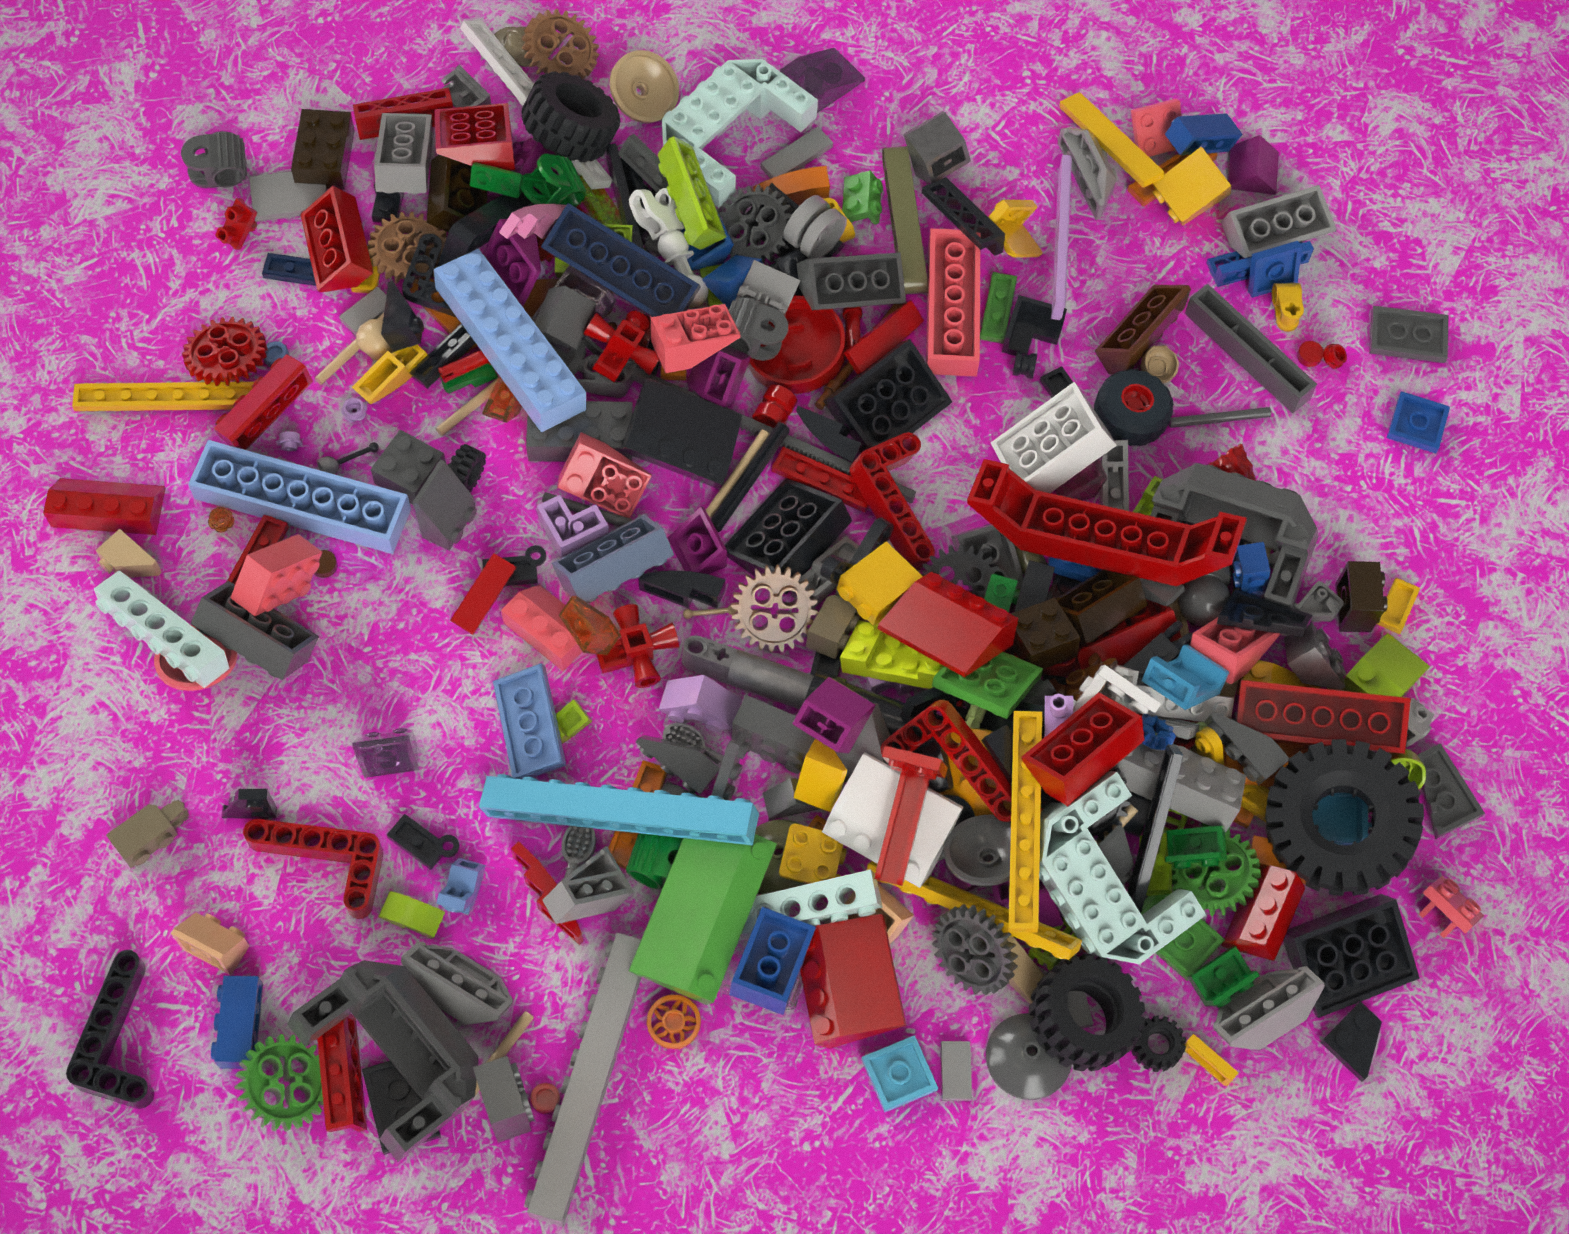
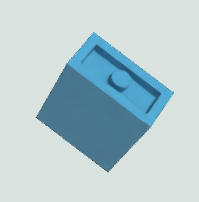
[1142,644,1229,710]
[1312,793,1372,845]

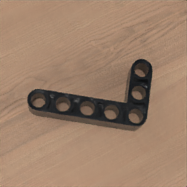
[437,192,535,267]
[66,950,154,1109]

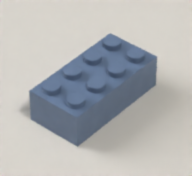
[552,514,674,605]

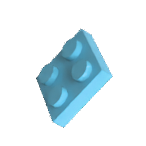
[861,1035,938,1113]

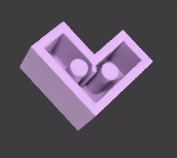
[537,495,609,558]
[659,675,742,732]

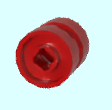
[752,384,798,428]

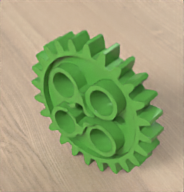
[1172,830,1261,916]
[234,1034,323,1132]

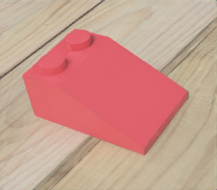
[1190,617,1280,684]

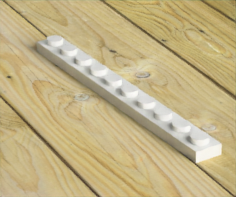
[460,20,613,189]

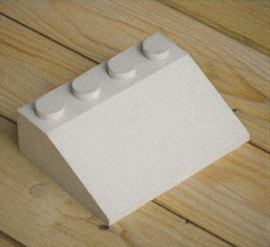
[991,382,1117,493]
[822,752,963,888]

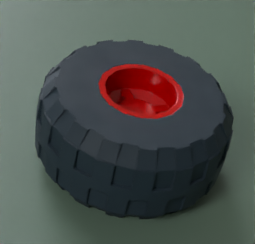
[1094,369,1174,446]

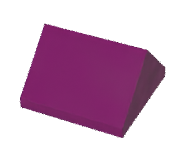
[1227,135,1279,195]
[667,507,727,574]

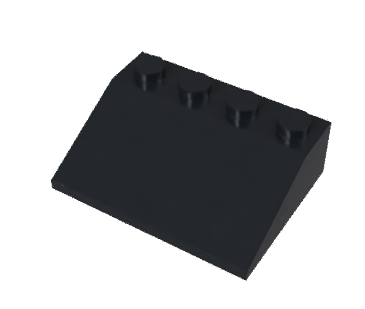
[823,339,953,449]
[619,377,742,488]
[724,478,852,594]
[1283,894,1420,1018]

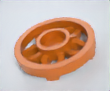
[647,995,701,1049]

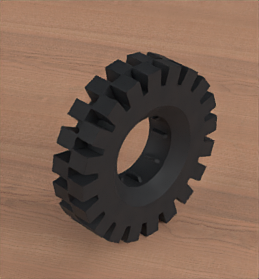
[1265,739,1424,896]

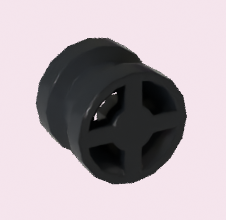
[1013,350,1037,379]

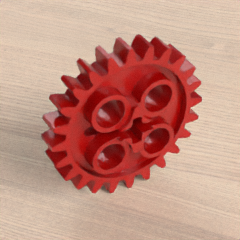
[182,317,268,387]

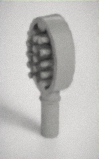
[663,723,724,762]
[562,826,596,878]

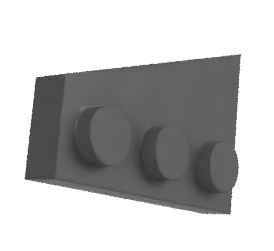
[1417,743,1485,839]

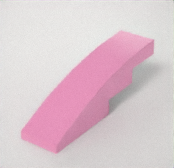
[499,204,566,239]

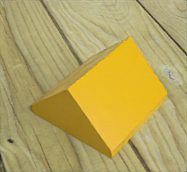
[793,739,847,812]

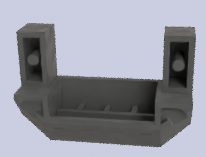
[1150,463,1319,608]
[287,960,479,1162]

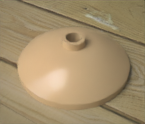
[610,50,679,123]

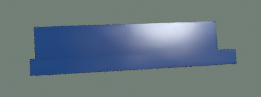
[1206,241,1314,287]

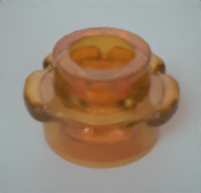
[208,507,235,533]

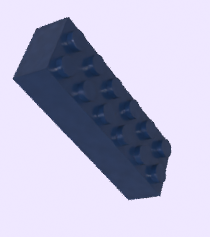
[541,203,701,317]

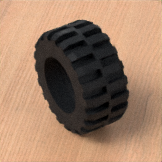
[521,71,621,162]
[1029,954,1146,1072]

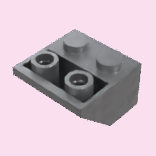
[904,111,971,184]
[1284,622,1346,690]

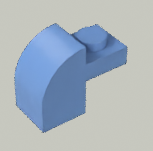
[436,858,486,914]

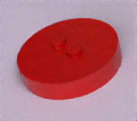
[748,296,846,394]

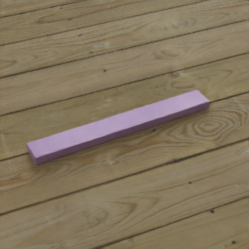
[1051,155,1072,320]

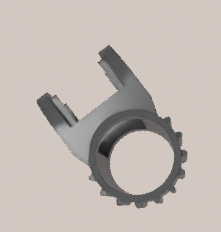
[181,131,247,188]
[728,297,788,361]

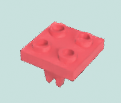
[1131,99,1182,157]
[1419,876,1484,938]

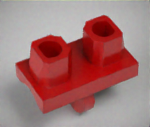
[215,198,258,250]

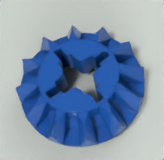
[1142,714,1176,750]

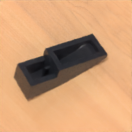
[796,406,868,463]
[1014,560,1055,612]
[639,570,725,608]

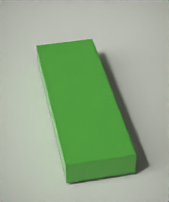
[980,272,1017,344]

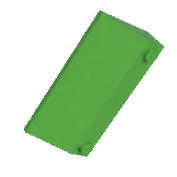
[628,834,777,1005]

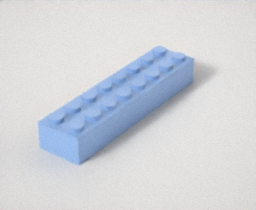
[434,248,586,432]
[188,440,411,554]

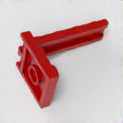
[874,746,948,886]

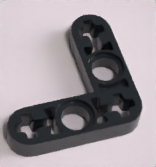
[402,233,457,318]
[820,517,894,584]

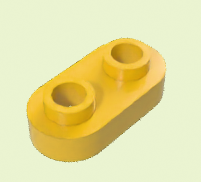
[1195,726,1224,765]

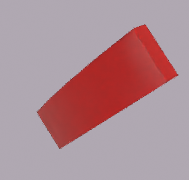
[844,300,924,374]
[511,841,583,945]

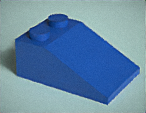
[729,907,816,1015]

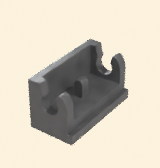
[441,65,491,108]

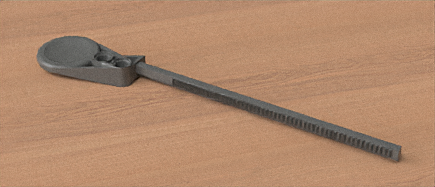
[534,322,916,503]

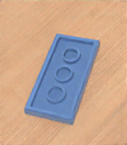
[493,663,566,779]

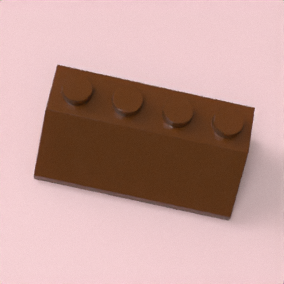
[1095,285,1191,374]

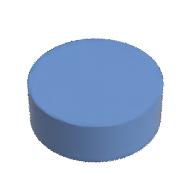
[264,341,289,367]

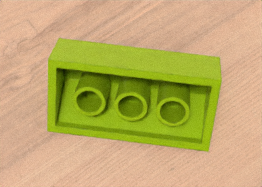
[657,136,727,250]

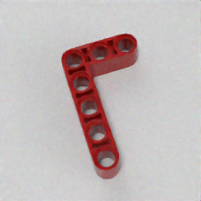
[849,432,935,571]
[881,700,1012,822]
[243,819,383,919]

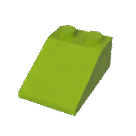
[1343,633,1430,697]

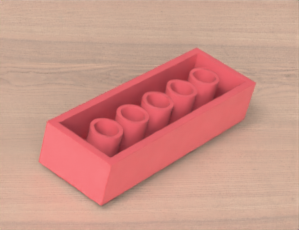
[926,228,981,377]

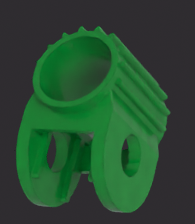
[521,154,587,208]
[626,833,683,889]

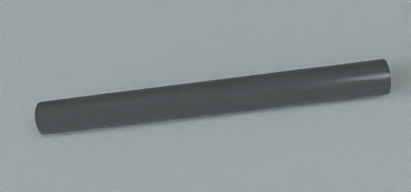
[1169,407,1271,428]
[542,492,633,527]

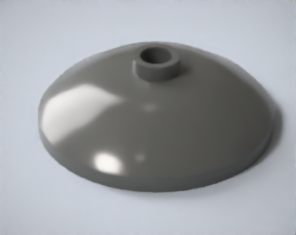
[944,814,1011,886]
[986,1013,1072,1100]

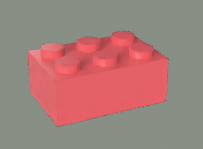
[231,534,322,616]

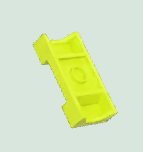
[840,620,943,689]

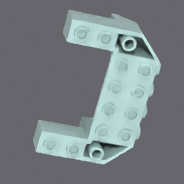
[662,59,818,208]
[1039,771,1206,964]

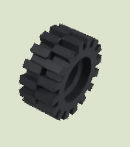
[448,444,486,492]
[1132,1015,1186,1072]

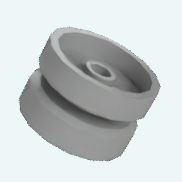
[784,195,847,259]

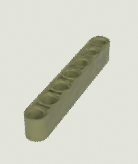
[882,146,928,295]

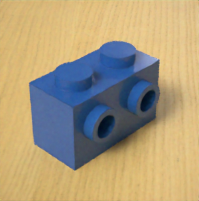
[1232,542,1270,597]

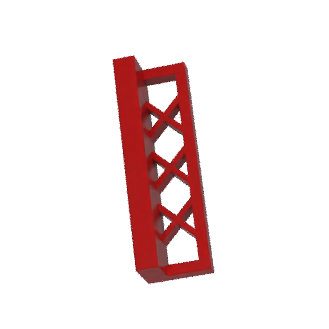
[353,87,453,140]
[317,1014,367,1132]

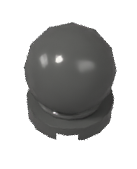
[1178,566,1231,627]

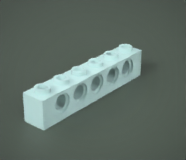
[94,570,230,688]
[737,869,883,945]

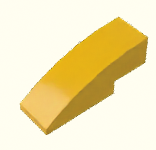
[352,344,428,405]

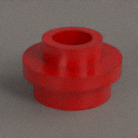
[1323,344,1347,369]

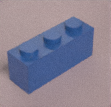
[1165,113,1243,155]
[211,976,263,1069]

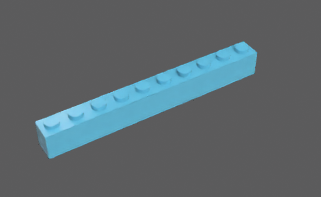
[479,774,759,845]

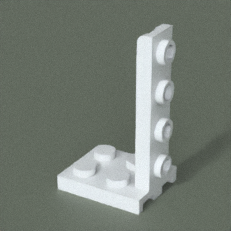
[1101,662,1235,722]
[1073,665,1161,714]

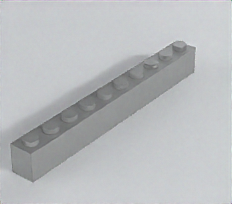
[524,933,642,1227]

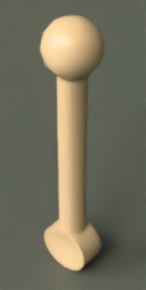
[683,605,738,619]

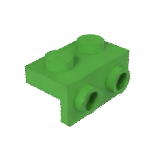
[842,170,883,225]

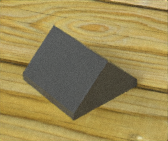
[535,286,596,350]

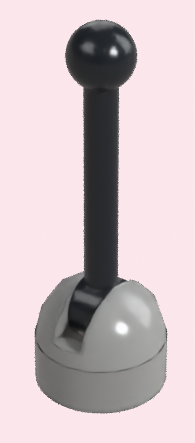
[317,442,379,474]

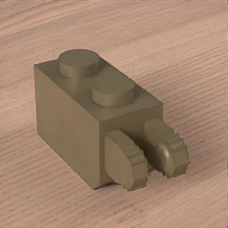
[806,595,861,659]
[106,800,189,868]

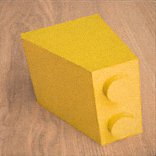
[1152,147,1231,226]
[836,541,923,626]

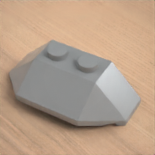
[1057,128,1117,220]
[401,942,513,1025]
[1213,966,1325,1050]

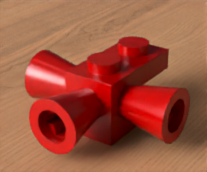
[583,311,659,382]
[594,604,680,688]

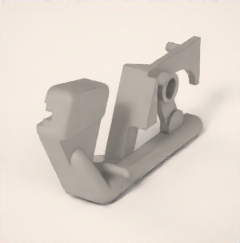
[1260,549,1343,622]

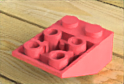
[651,304,740,373]
[557,432,652,518]

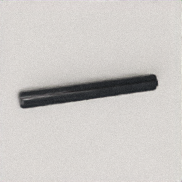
[711,422,790,532]

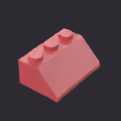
[501,584,599,671]

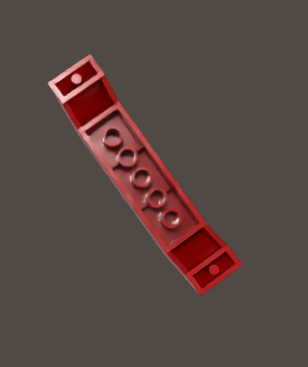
[967,459,1247,586]

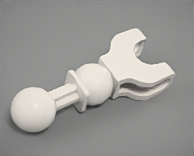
[629,188,708,307]

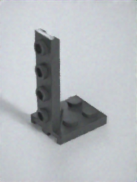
[661,728,749,801]

